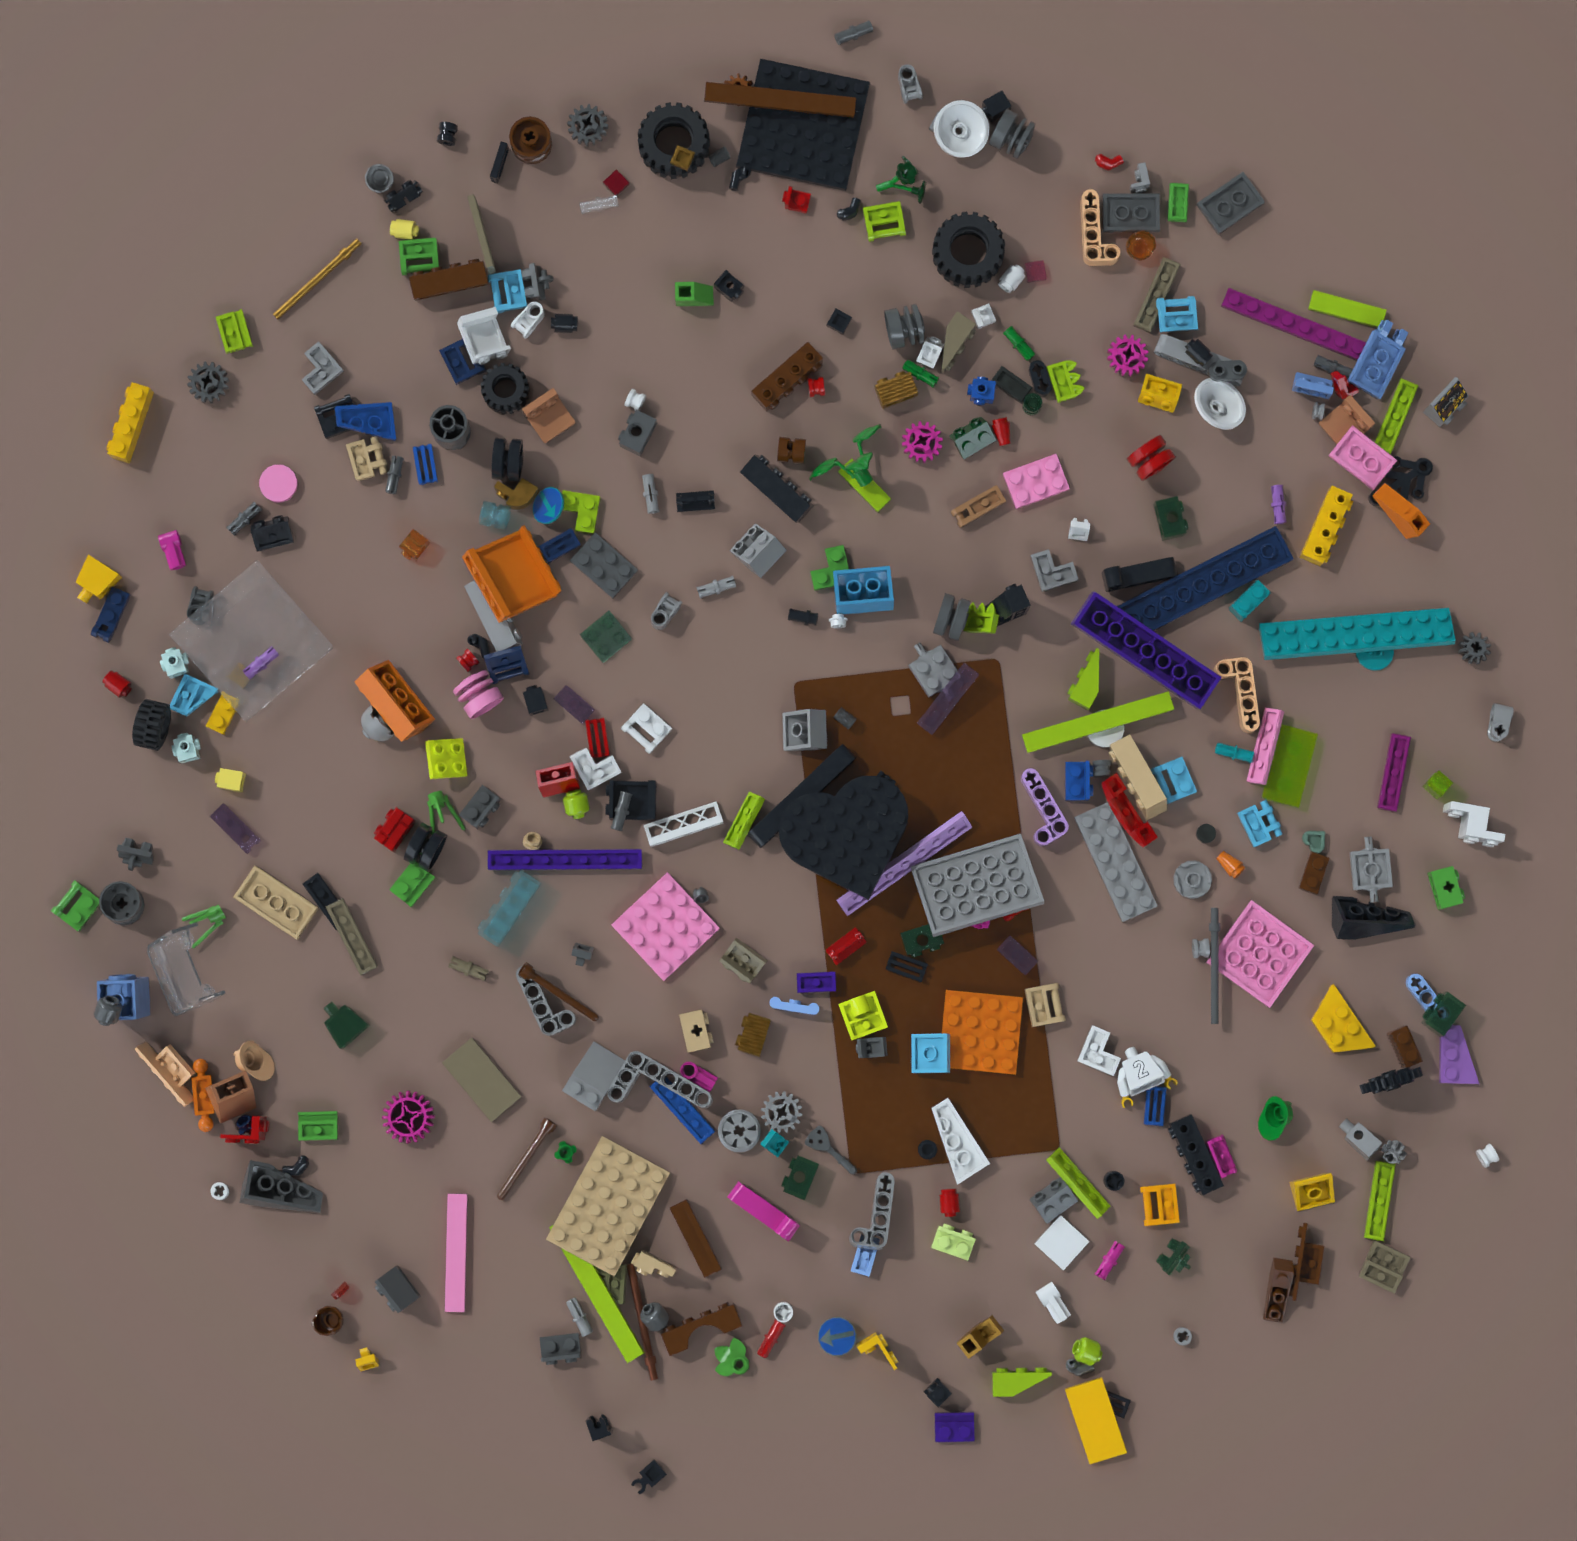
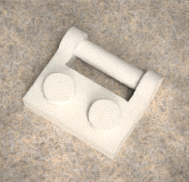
[621,703,672,754]

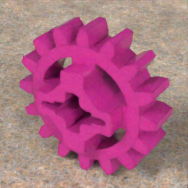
[1107,334,1148,377]
[901,421,943,463]

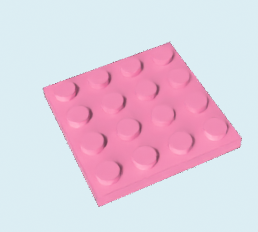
[611,872,720,981]
[1206,900,1314,1008]

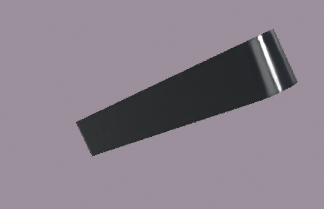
[747,744,857,848]

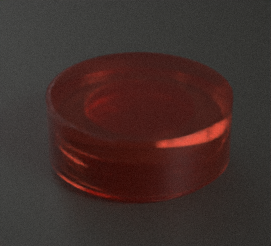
[331,1281,350,1300]

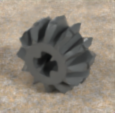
[1458,632,1491,665]

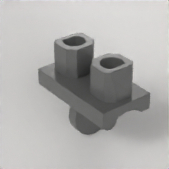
[521,263,554,300]
[117,838,154,871]

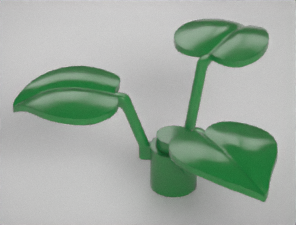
[809,424,881,487]

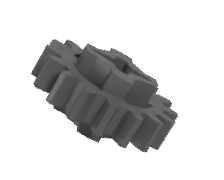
[567,104,608,146]
[187,361,229,403]

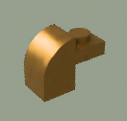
[494,478,539,510]
[957,1315,1004,1359]

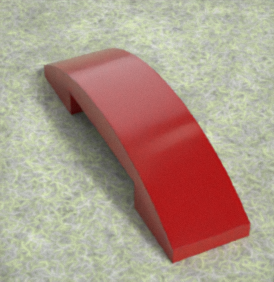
[1102,773,1158,847]

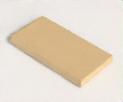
[233,865,319,940]

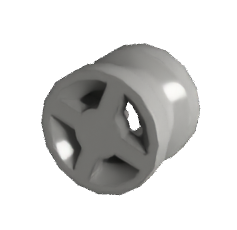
[1192,938,1210,958]

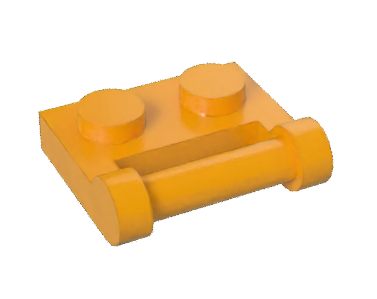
[1140,1183,1180,1226]

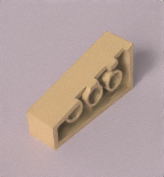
[1108,735,1167,821]

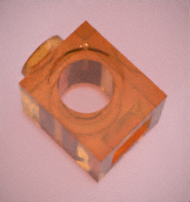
[399,529,430,561]

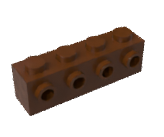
[409,259,489,301]
[751,342,823,412]

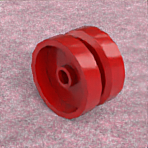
[1127,435,1176,481]

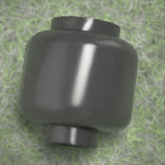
[94,995,122,1026]
[640,1302,669,1332]

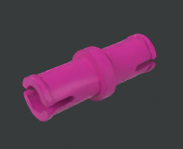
[1094,1241,1125,1281]

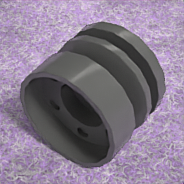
[989,109,1036,159]
[884,304,925,350]
[99,881,145,926]

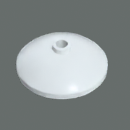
[934,100,989,158]
[1194,378,1246,430]

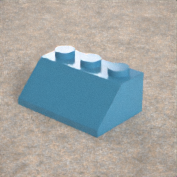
[833,566,894,614]

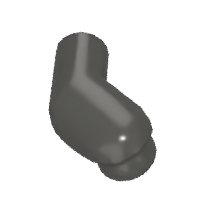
[1066,1359,1095,1376]

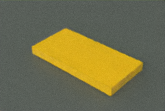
[1065,1377,1127,1464]

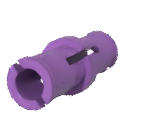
[1271,485,1287,524]
[242,646,279,680]

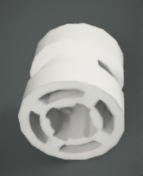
[774,1302,793,1322]

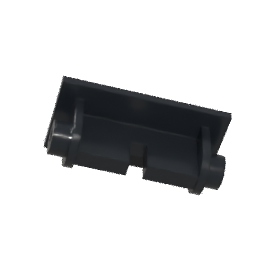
[383,179,423,212]
[676,490,715,512]

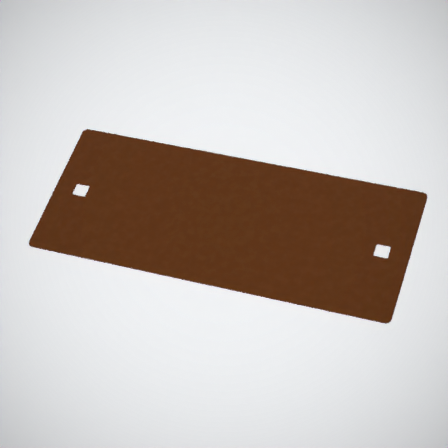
[794,659,1060,1174]

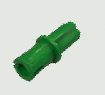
[1003,326,1035,361]
[902,360,939,388]

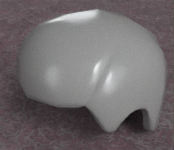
[365,164,394,193]

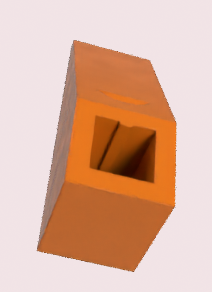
[1372,483,1430,539]

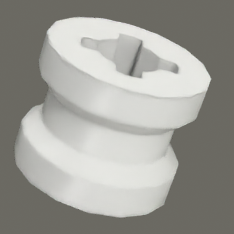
[625,389,646,411]
[1476,1144,1499,1168]

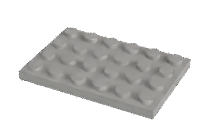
[911,834,1044,937]

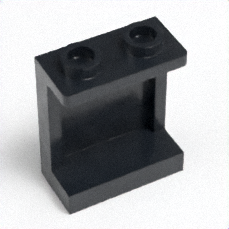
[605,780,657,821]

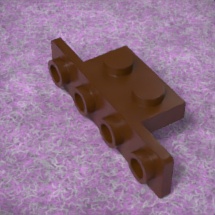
[1289,1223,1325,1301]

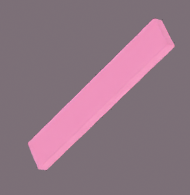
[445,1194,468,1312]

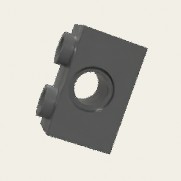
[618,410,657,456]

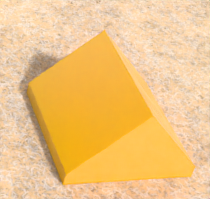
[1289,1173,1335,1211]

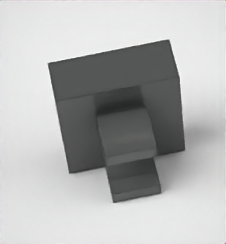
[571,943,594,967]

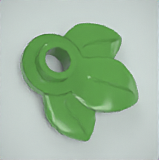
[714,1338,749,1376]

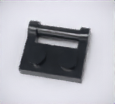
[314,394,354,439]

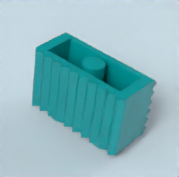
[1229,580,1271,622]

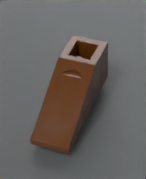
[1263,1257,1294,1323]

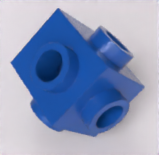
[967,377,996,405]

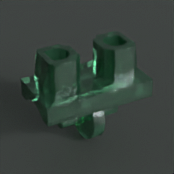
[1156,1238,1191,1276]

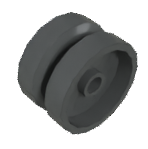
[933,593,971,641]

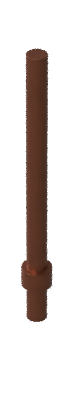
[627,1264,658,1381]

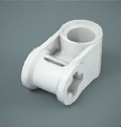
[511,302,545,339]

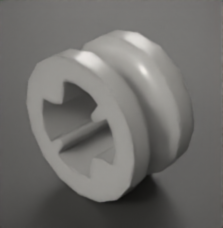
[1312,402,1325,420]
[1173,1327,1192,1345]

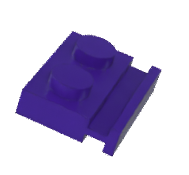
[934,1412,975,1442]

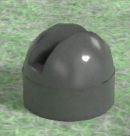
[693,887,709,904]

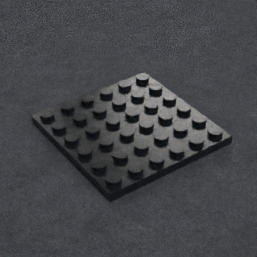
[736,58,870,191]

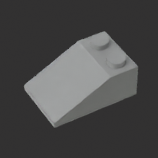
[562,1042,625,1111]

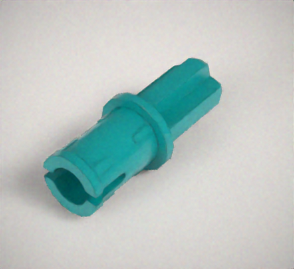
[1215,743,1254,763]

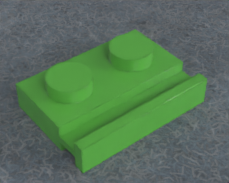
[389,862,436,907]
[298,1111,338,1141]

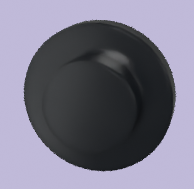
[918,1140,937,1159]

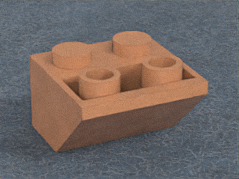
[205,1070,256,1124]

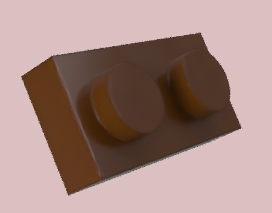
[1299,852,1330,895]

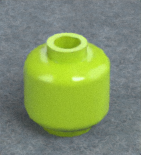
[563,789,590,819]
[1072,1337,1103,1366]

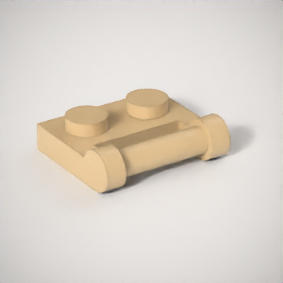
[1025,983,1066,1027]

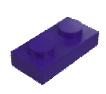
[797,972,836,993]

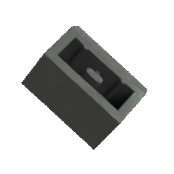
[375,1265,421,1313]

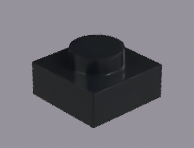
[826,308,852,335]

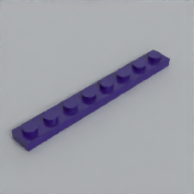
[488,849,642,870]

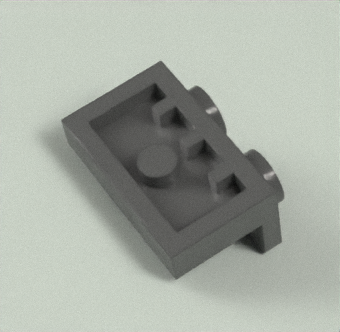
[459,785,501,830]
[540,1333,581,1365]

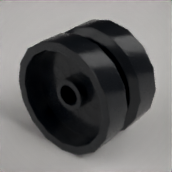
[492,437,524,481]
[404,822,447,872]

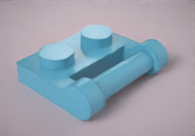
[488,269,527,313]
[1156,296,1198,333]
[1150,757,1197,804]

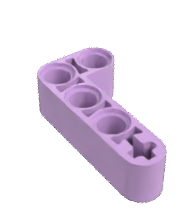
[1021,768,1069,846]

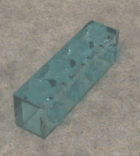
[477,870,541,947]

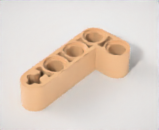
[1080,189,1120,266]
[1214,657,1260,733]

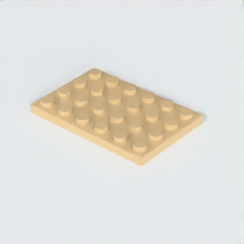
[546,1136,670,1277]

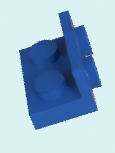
[1065,761,1093,801]

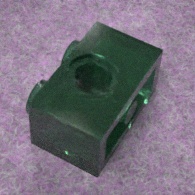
[1153,496,1188,541]
[900,924,944,958]
[1421,991,1466,1037]
[781,1155,819,1200]

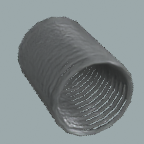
[708,147,731,167]
[833,707,857,729]

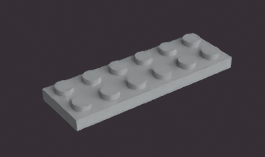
[1074,802,1157,922]

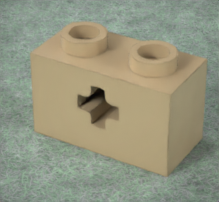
[679,1009,714,1053]

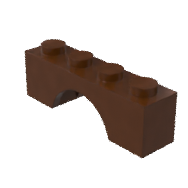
[661,1302,742,1356]

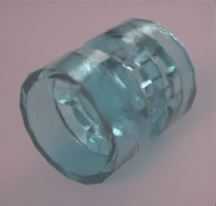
[479,501,511,530]

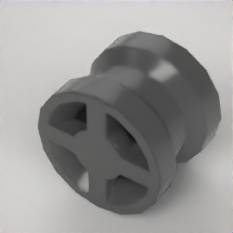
[1093,760,1112,777]

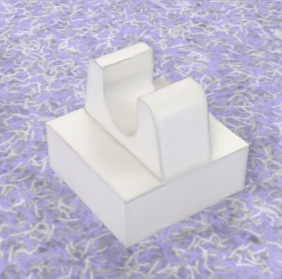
[971,303,996,329]
[1068,518,1090,541]

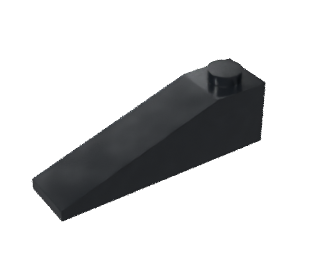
[1332,896,1415,940]

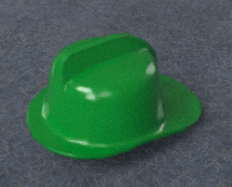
[1258,1096,1293,1141]

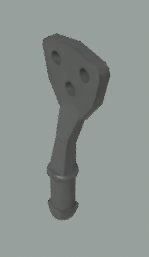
[805,1126,857,1175]

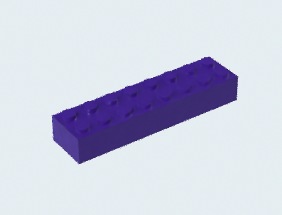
[1071,592,1222,709]

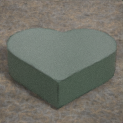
[1302,831,1325,853]

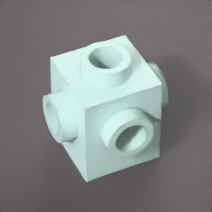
[160,647,189,679]
[171,733,201,764]

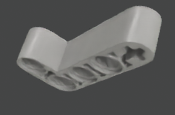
[516,966,576,1036]
[849,1172,895,1250]

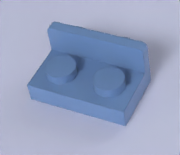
[1292,372,1334,400]

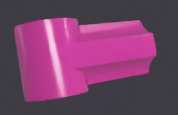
[158,530,186,571]
[680,1062,718,1092]

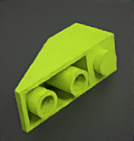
[1067,648,1099,711]
[992,1367,1052,1397]

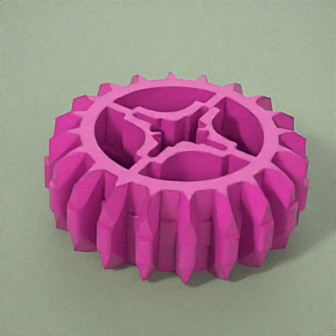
[382,1091,435,1143]

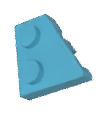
[170,674,219,717]

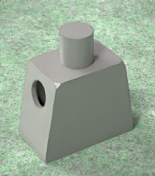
[1339,1118,1382,1161]

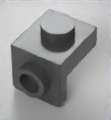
[856,1037,888,1058]

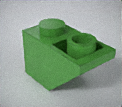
[675,282,714,306]

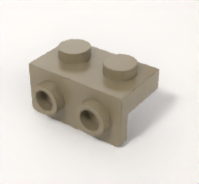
[719,938,767,983]

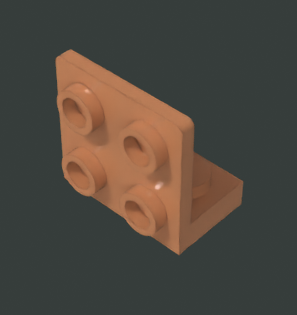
[522,388,575,444]
[1319,395,1375,445]

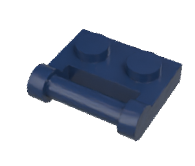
[439,339,487,385]
[484,645,529,684]

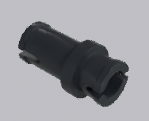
[788,608,818,625]

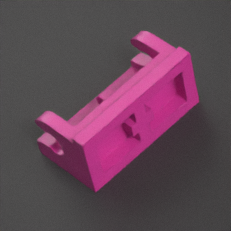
[1205,1135,1237,1178]

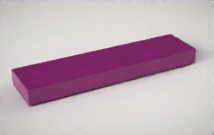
[1377,733,1411,812]

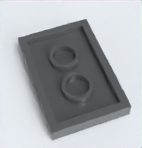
[1197,172,1265,235]
[1102,194,1160,232]
[570,533,638,599]

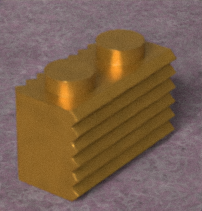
[874,371,918,409]
[735,1013,771,1057]

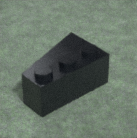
[985,584,1031,627]

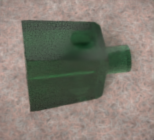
[324,1002,370,1050]

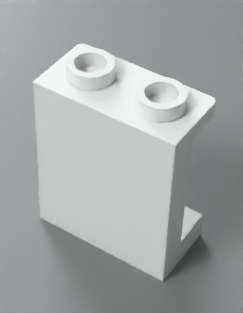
[457,307,511,365]

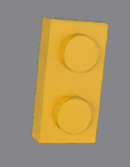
[206,692,241,735]

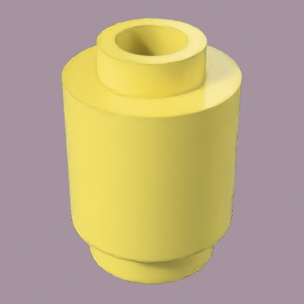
[390,219,419,240]

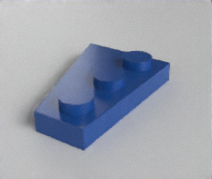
[334,402,396,441]

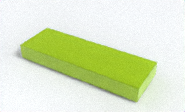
[838,458,891,513]
[723,792,765,850]

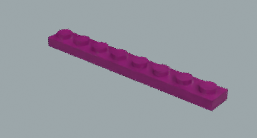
[1221,288,1366,361]

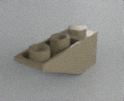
[941,311,976,374]

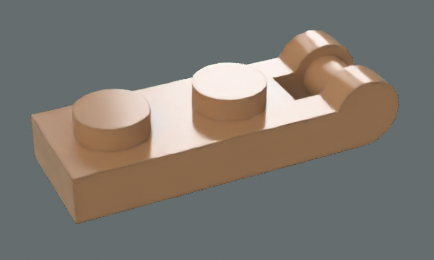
[951,485,1006,528]

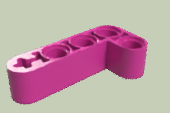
[727,1181,800,1242]

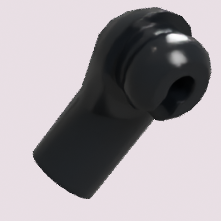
[837,198,861,221]
[467,634,490,658]

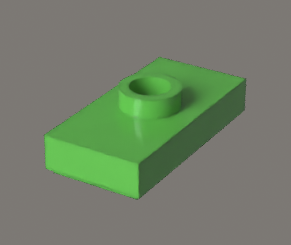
[1167,183,1189,222]

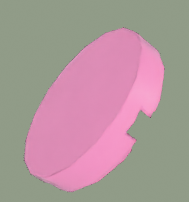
[259,465,298,503]

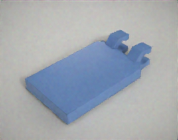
[1348,320,1409,399]

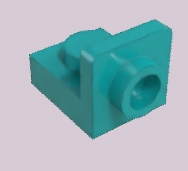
[760,1129,789,1157]

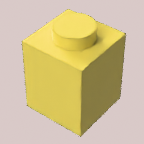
[215,768,246,792]

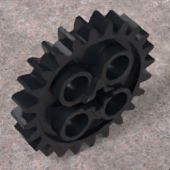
[1359,1067,1423,1094]

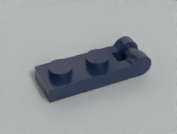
[91,587,131,643]

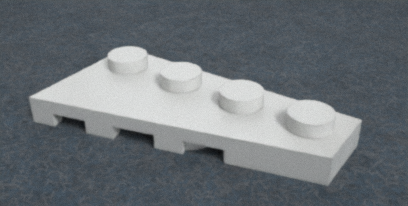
[931,1098,990,1185]

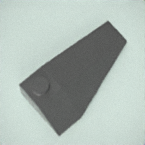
[239,1160,323,1213]

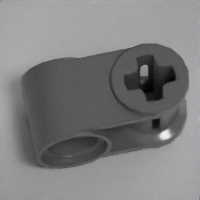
[187,586,214,625]

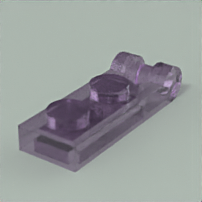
[210,803,261,854]

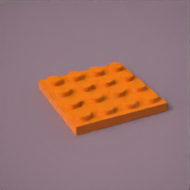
[942,990,1023,1075]

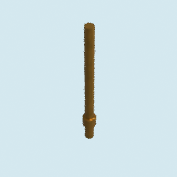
[273,238,361,320]

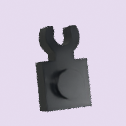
[631,1459,667,1494]

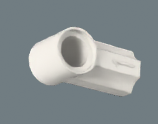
[1035,1282,1071,1324]

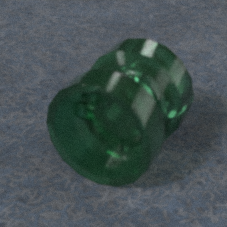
[1022,393,1042,416]

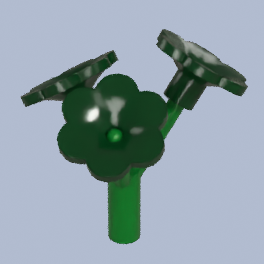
[876,156,926,204]

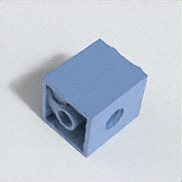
[97,974,150,1020]

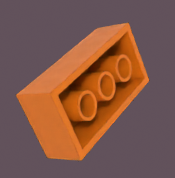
[355,660,435,742]

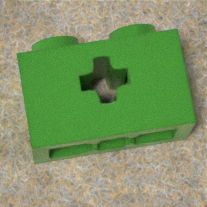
[1427,866,1465,910]

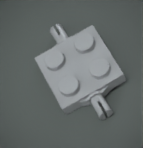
[908,642,961,701]
[1350,837,1393,902]

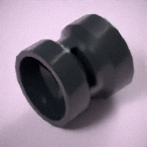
[437,122,458,146]
[1103,1171,1124,1191]

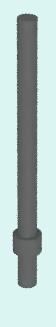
[1209,908,1221,1024]

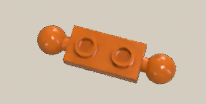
[191,1059,215,1132]

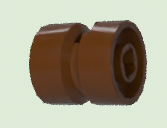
[777,437,806,464]

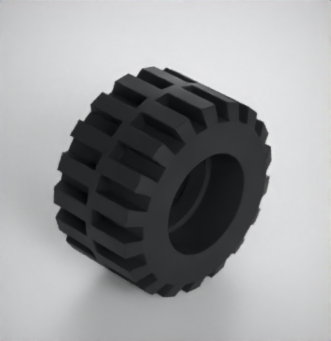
[481,363,530,414]
[132,699,171,751]

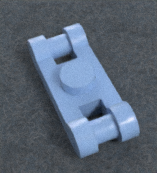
[770,997,819,1015]

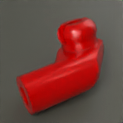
[1095,154,1124,171]

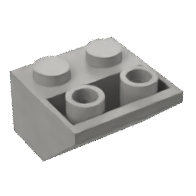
[730,523,787,578]

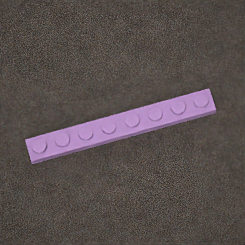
[837,811,972,916]

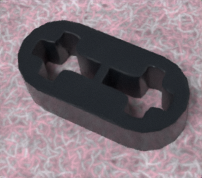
[1028,360,1052,397]

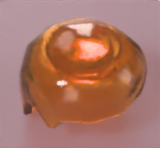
[1126,230,1156,261]

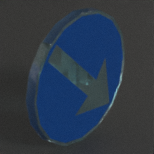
[818,1317,856,1356]

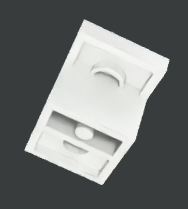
[1443,801,1505,847]

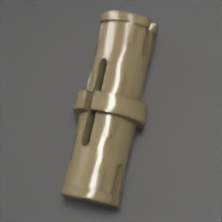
[448,956,489,981]

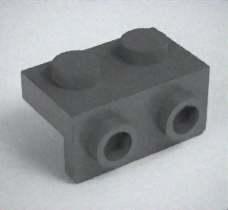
[1030,1177,1078,1224]

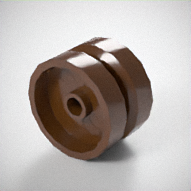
[509,116,552,164]

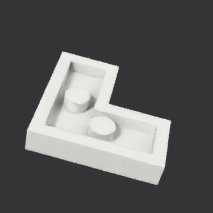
[569,748,622,790]
[1077,1025,1121,1076]

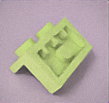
[931,1223,976,1261]

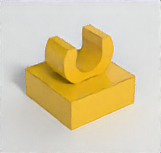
[355,1347,379,1372]

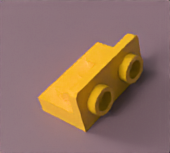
[1138,374,1182,413]

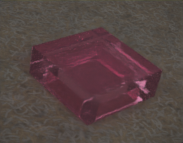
[1025,260,1047,283]

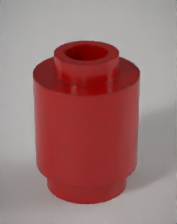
[102,670,132,698]
[939,1189,960,1217]

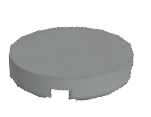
[1173,860,1212,899]

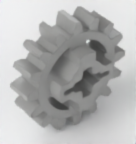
[761,1091,803,1133]

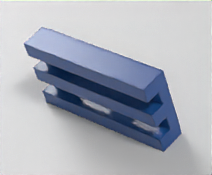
[413,444,438,485]
[1143,1086,1167,1126]

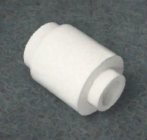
[998,264,1025,293]

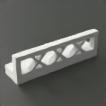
[644,801,724,847]

